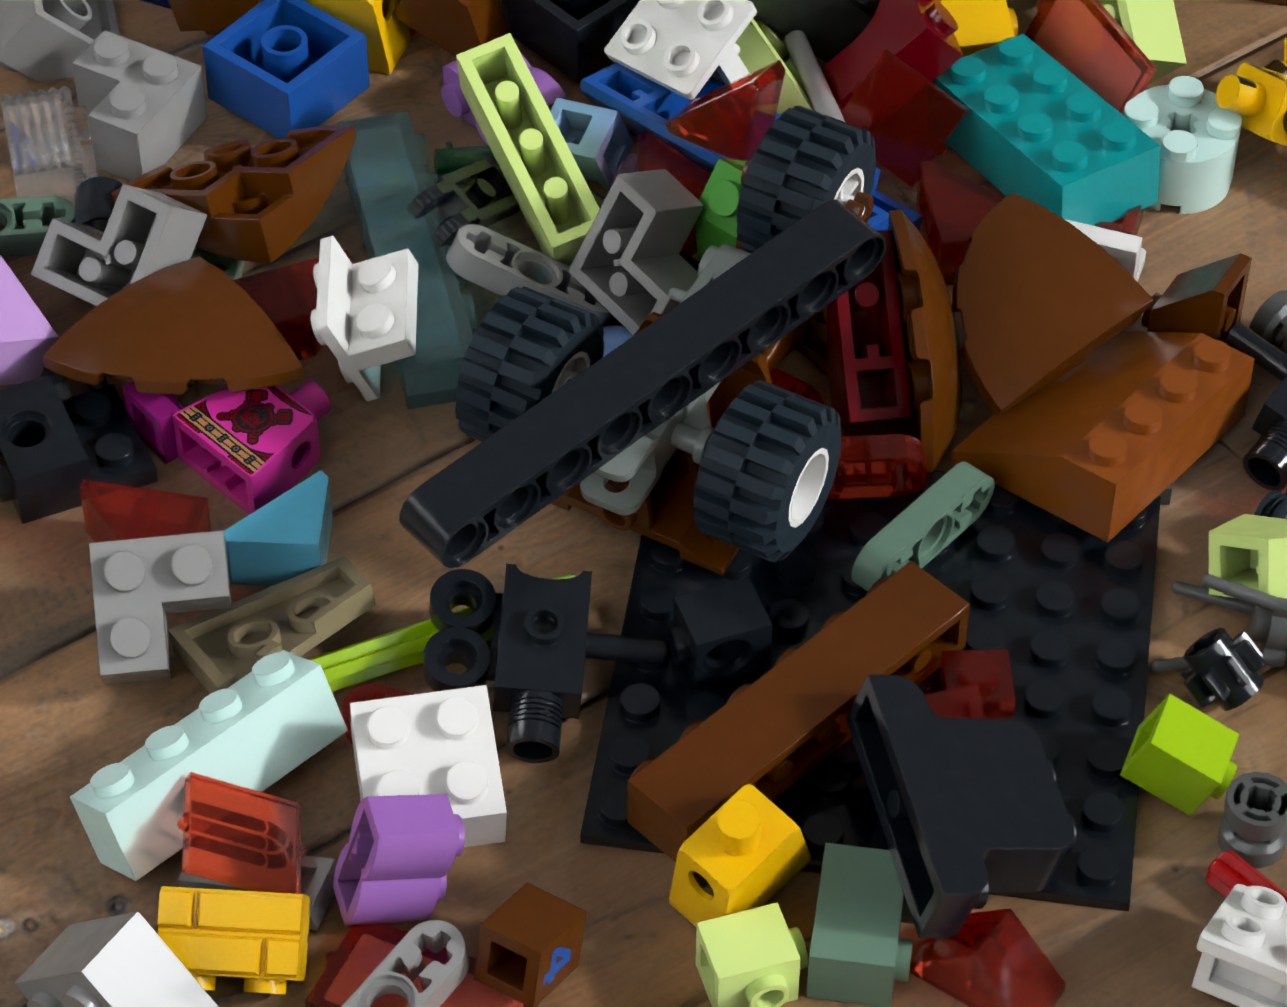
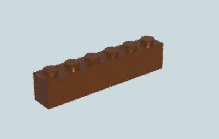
[627,561,970,862]

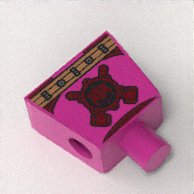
[172,381,331,515]

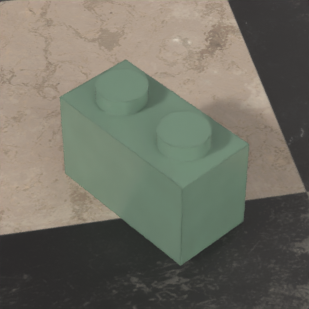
[806,843,914,1007]

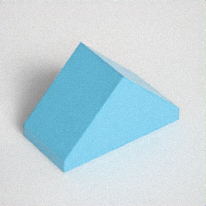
[223,470,333,586]

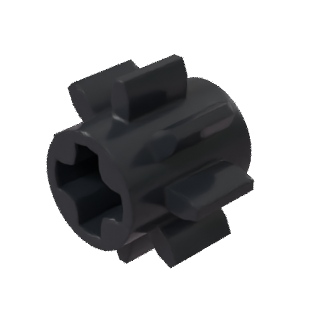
[1181,628,1266,711]

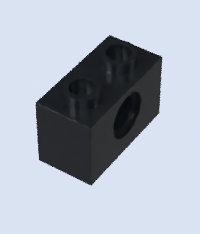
[0,374,95,524]

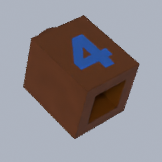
[474,882,587,1007]

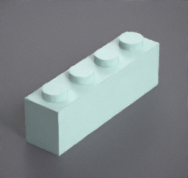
[70,650,348,881]

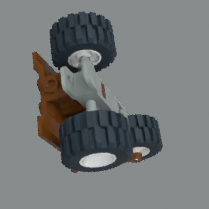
[455,106,876,575]

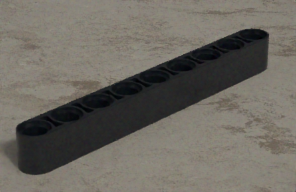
[399,200,887,568]

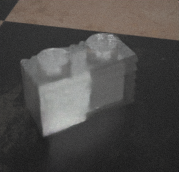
[1,85,98,203]

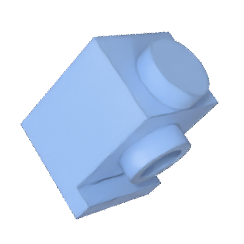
[550,98,634,190]

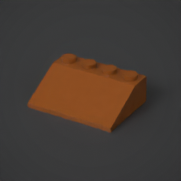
[950,331,1255,543]

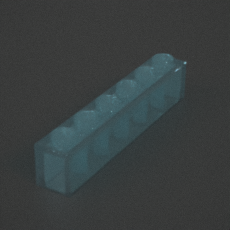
[339,111,477,410]

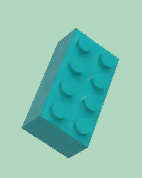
[928,34,1160,227]

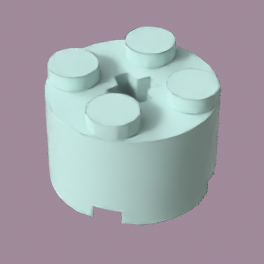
[1123,76,1242,214]

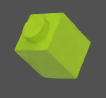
[1120,694,1240,816]

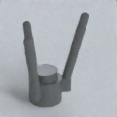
[1150,574,1287,673]

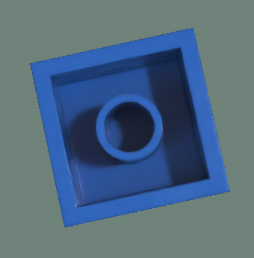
[203,0,370,139]

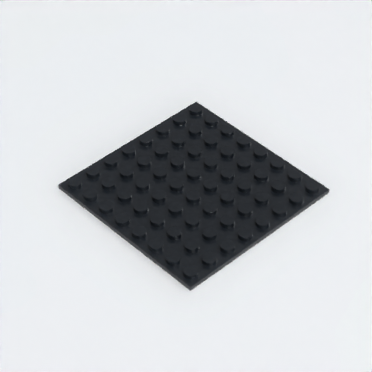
[580,460,1161,912]

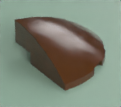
[112,125,357,264]
[952,193,1153,416]
[888,210,962,474]
[43,256,304,394]

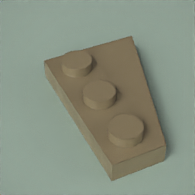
[168,556,376,694]

